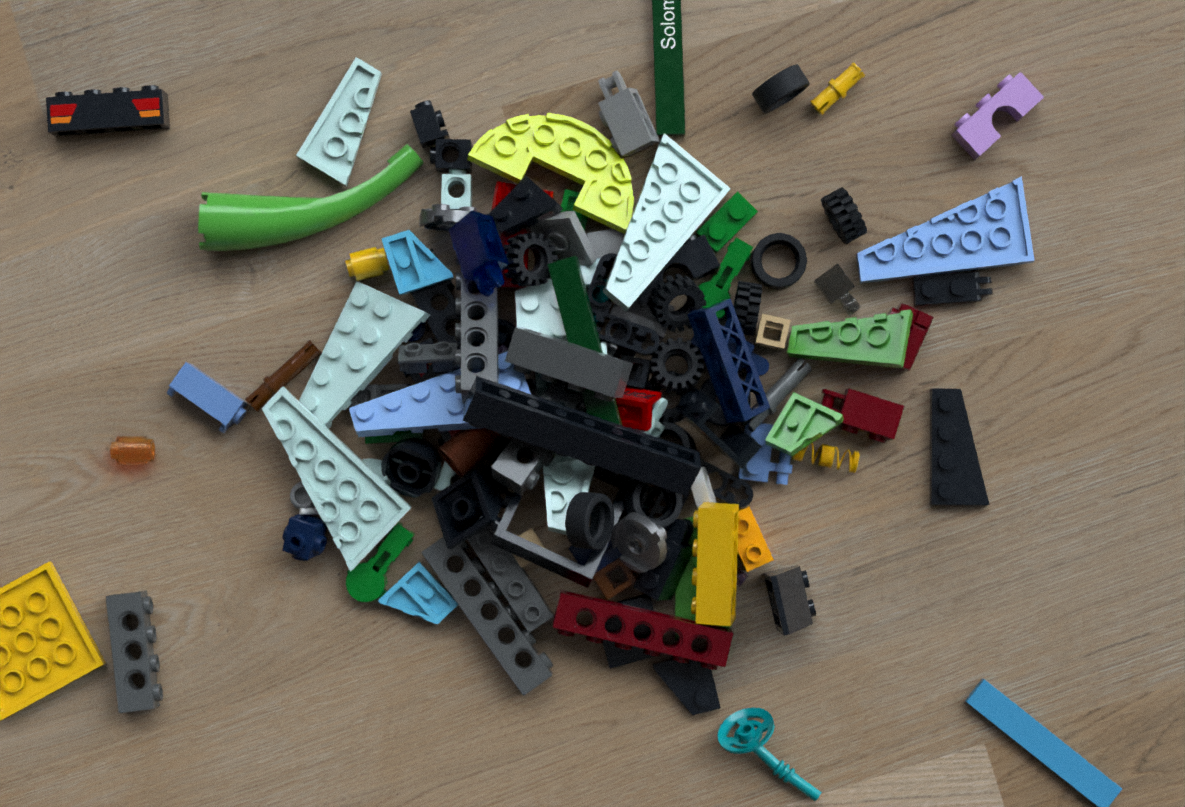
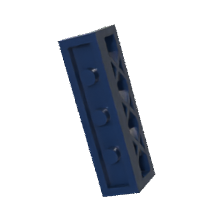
[687,298,770,423]

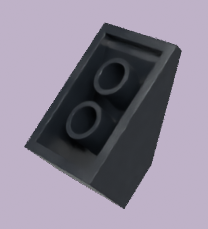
[763,565,816,636]

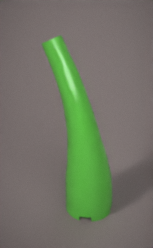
[198,144,424,251]

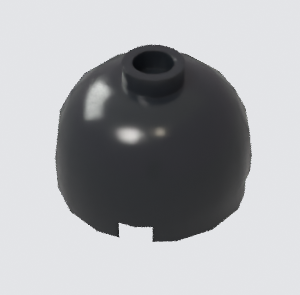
[381,438,441,498]

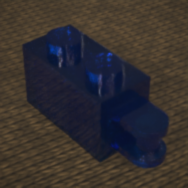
[449,210,509,297]

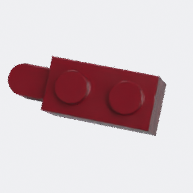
[821,388,905,443]

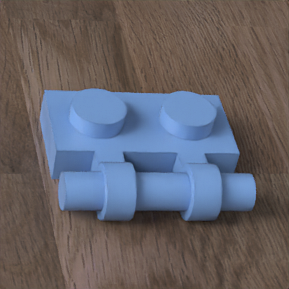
[738,422,793,485]

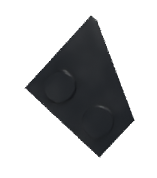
[485,176,563,238]

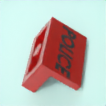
[615,386,662,431]

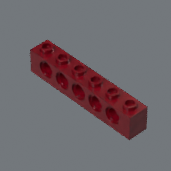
[552,589,734,670]

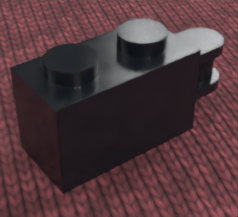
[634,519,694,601]

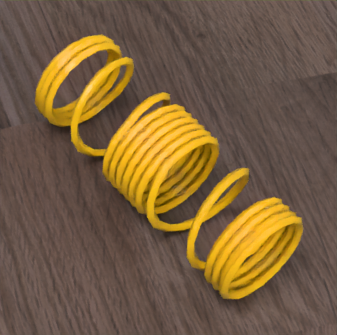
[792,443,860,474]

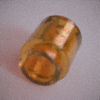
[110,436,155,465]

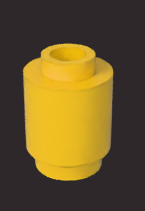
[345,247,390,281]

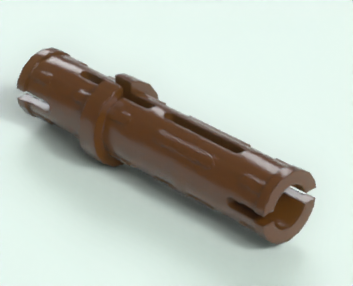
[245,340,322,412]

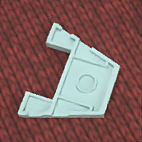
[515,258,607,355]

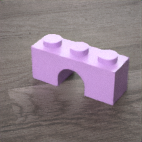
[952,72,1044,160]

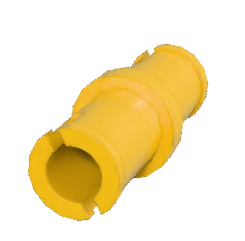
[810,62,865,115]

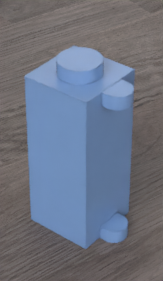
[167,362,248,434]

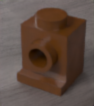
[593,558,639,600]

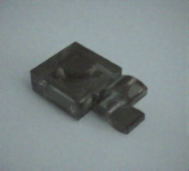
[814,263,861,316]

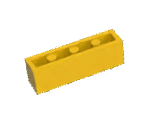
[691,502,739,626]

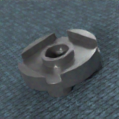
[419,204,478,231]
[611,512,667,573]

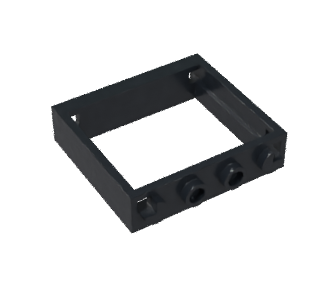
[490,456,635,588]

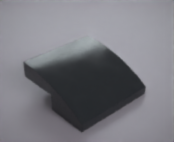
[603,594,665,669]

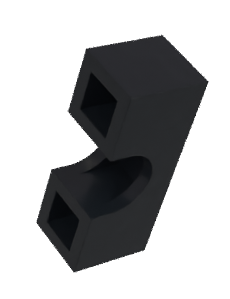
[636,234,720,309]

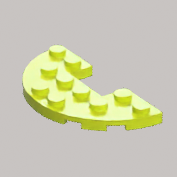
[467,113,634,234]

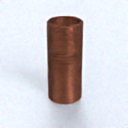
[439,428,511,477]

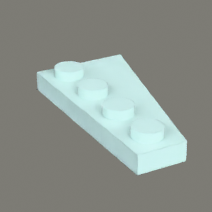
[296,57,382,187]

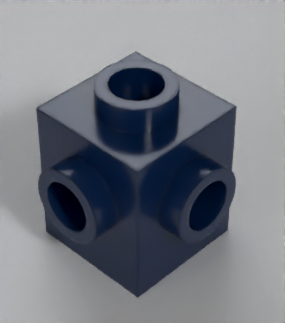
[282,514,327,561]

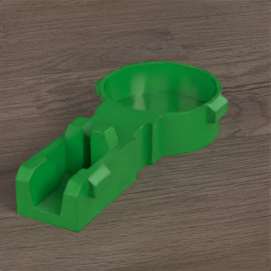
[698,237,753,319]
[346,522,415,602]

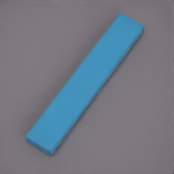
[965,678,1122,807]

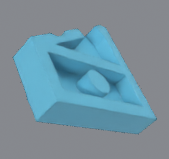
[382,230,454,296]
[378,562,458,624]

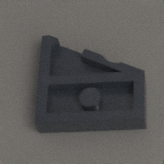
[652,659,721,715]

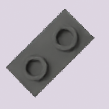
[398,341,459,374]

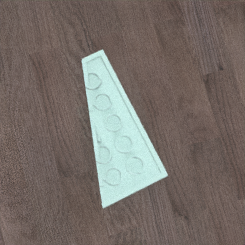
[262,387,411,572]

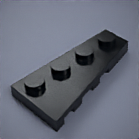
[930,388,990,505]

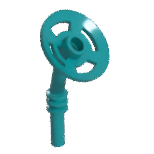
[718,707,822,801]

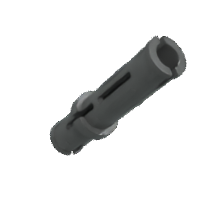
[741,358,812,432]

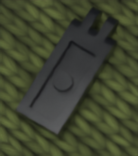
[912,272,993,306]

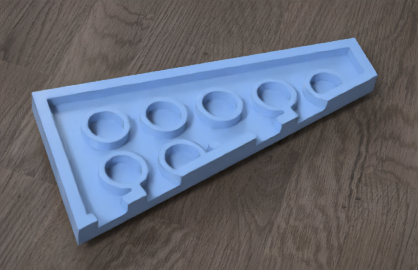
[856,176,1035,284]
[349,351,531,437]

